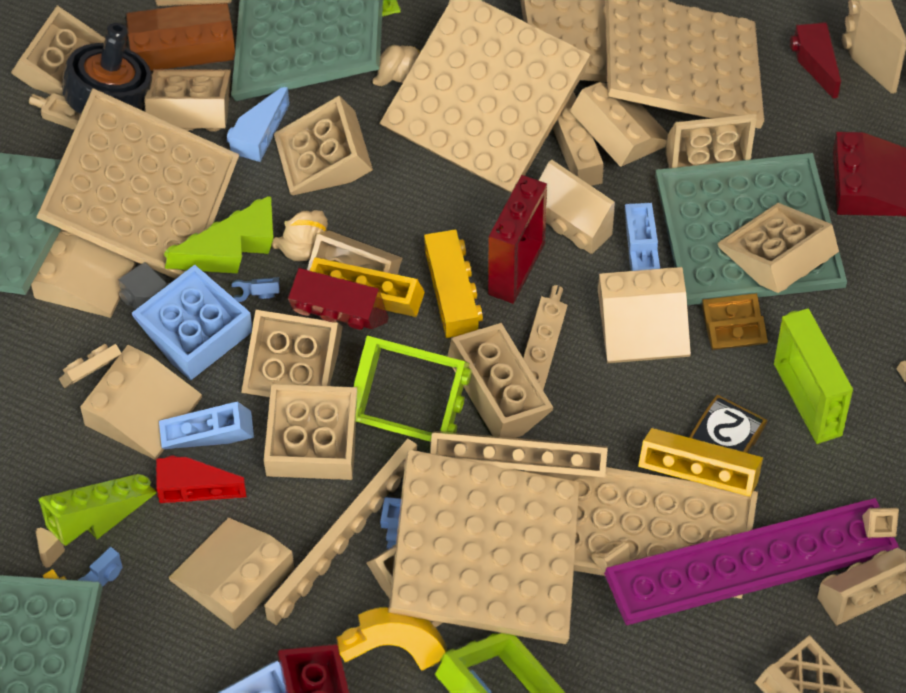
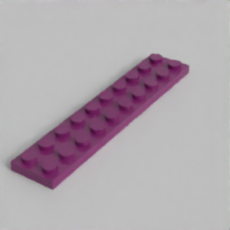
[604,498,899,625]

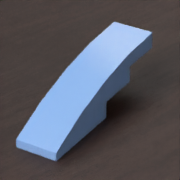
[625,203,660,271]

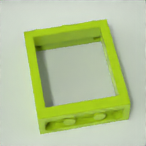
[774,308,853,444]
[353,336,472,442]
[435,633,565,693]

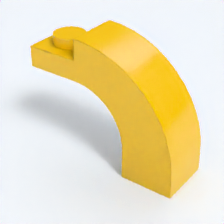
[337,607,447,671]

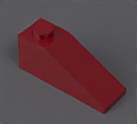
[790,23,841,99]

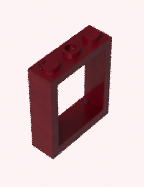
[488,175,547,304]

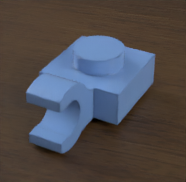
[232,277,280,302]
[381,497,401,549]
[78,547,123,587]

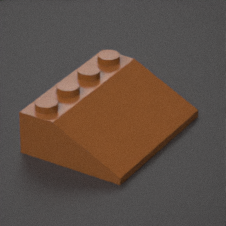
[126,3,235,71]

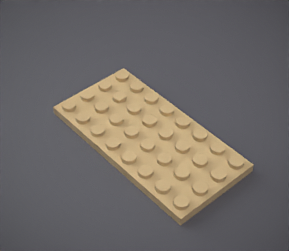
[525,467,758,599]

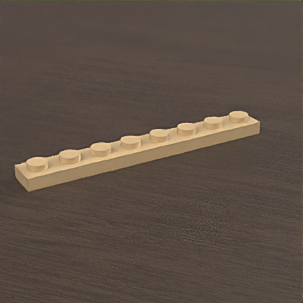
[265,439,417,625]

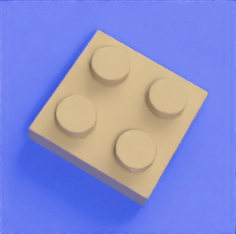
[59,344,122,389]

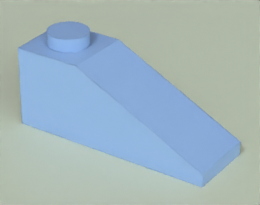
[227,87,289,162]
[159,402,254,449]

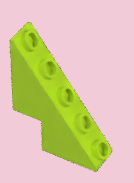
[164,196,273,274]
[39,474,157,546]

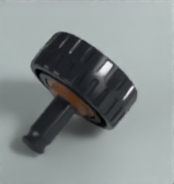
[62,23,152,114]

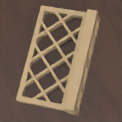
[755,635,863,693]

